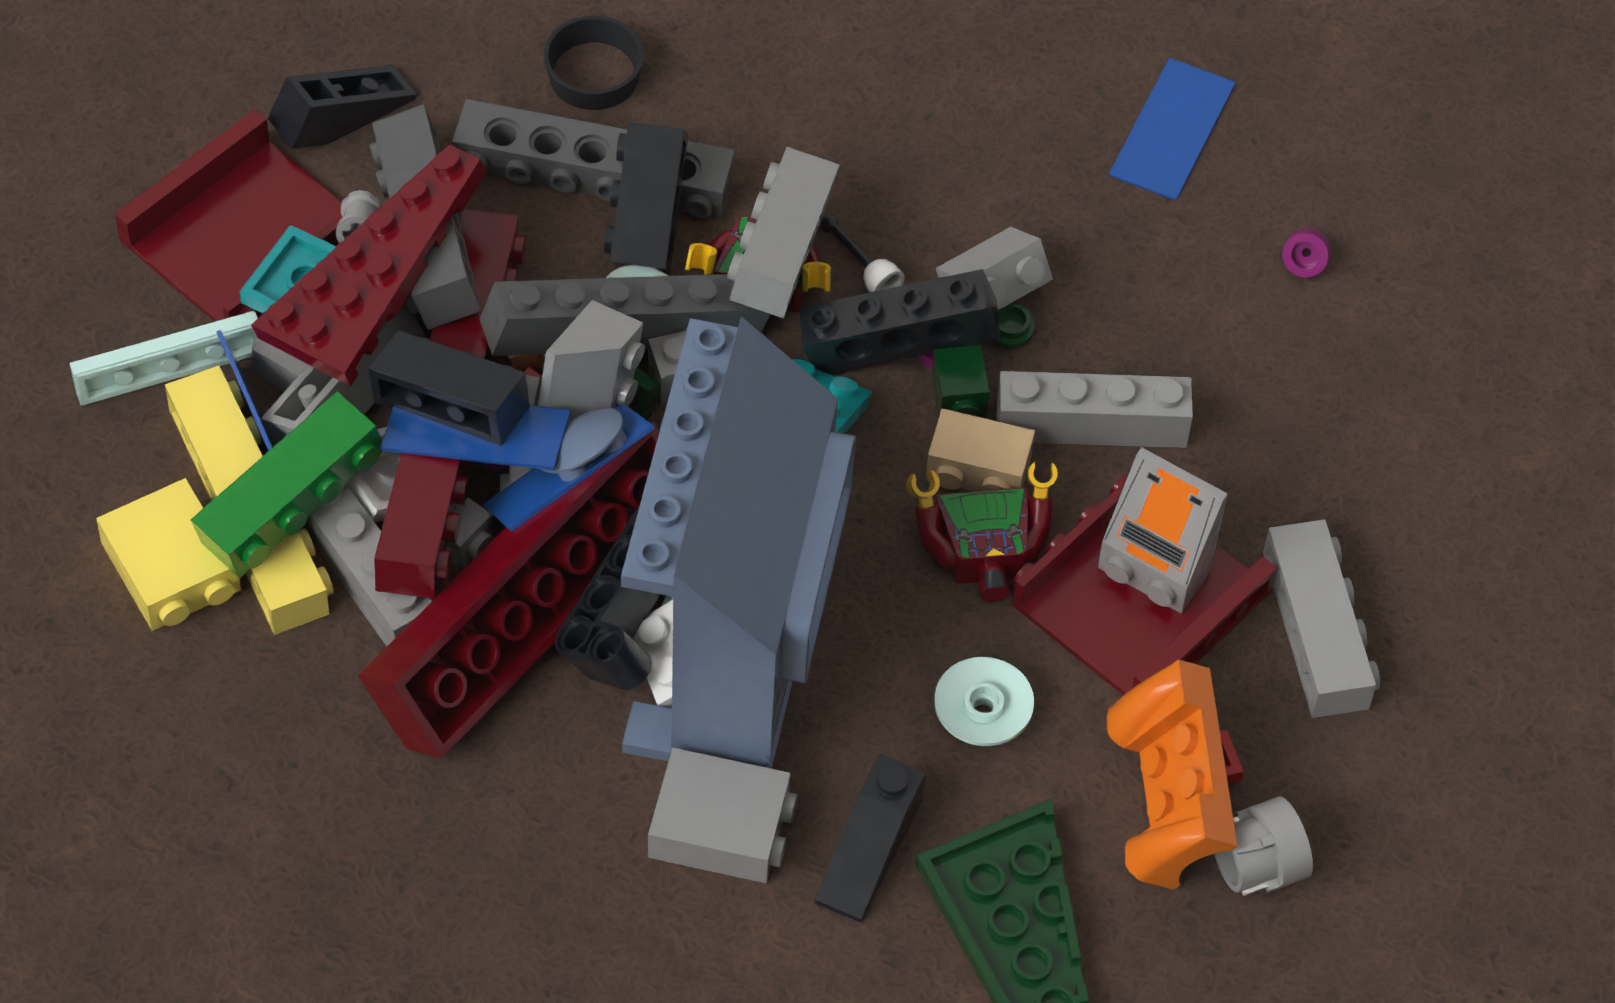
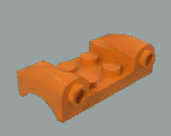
[1107,659,1237,889]

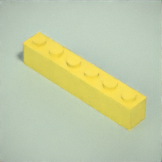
[165,365,334,635]

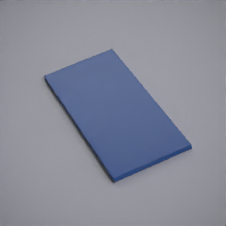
[1108,58,1236,201]
[216,330,274,451]
[483,403,655,532]
[380,405,570,470]

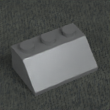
[538,300,645,420]

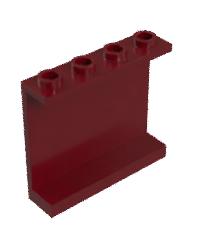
[115,109,343,322]
[1012,474,1277,695]

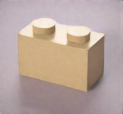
[926,409,1035,491]

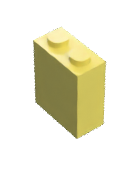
[96,478,241,631]

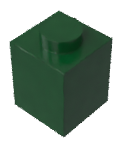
[931,345,990,418]

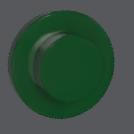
[993,303,1035,348]

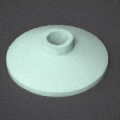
[934,657,1034,746]

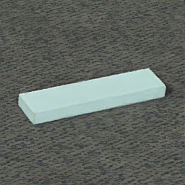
[70,310,258,406]

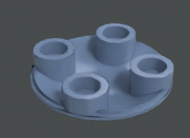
[541,408,627,481]

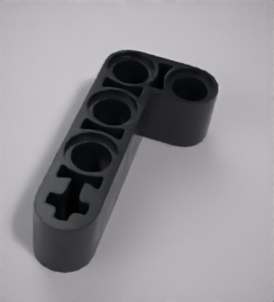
[555,505,660,690]

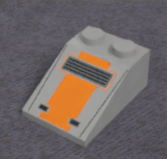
[1098,447,1228,614]

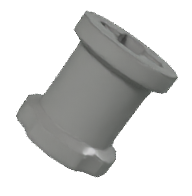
[336,190,382,243]

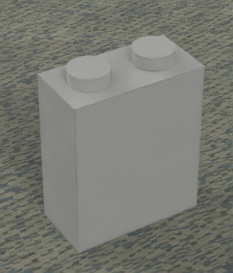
[648,747,798,883]

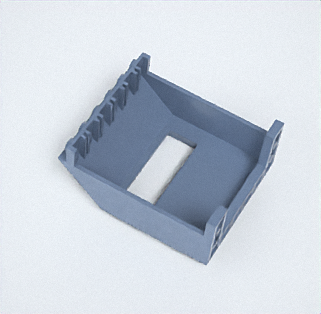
[621,316,856,769]

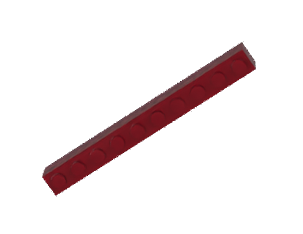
[374,209,526,599]

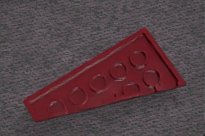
[251,144,486,387]

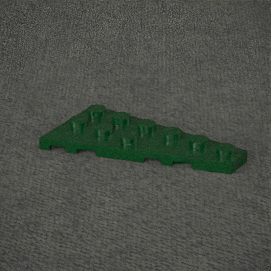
[915,798,1089,1003]

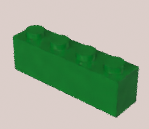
[190,391,383,578]

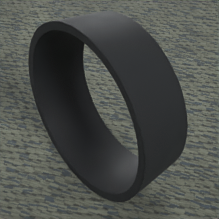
[544,16,644,110]

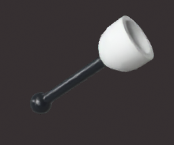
[820,214,905,292]

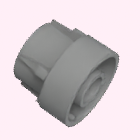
[1214,796,1313,896]

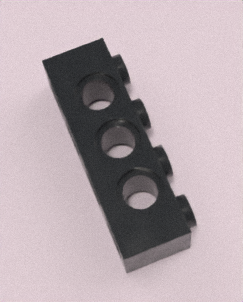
[799,269,1001,374]

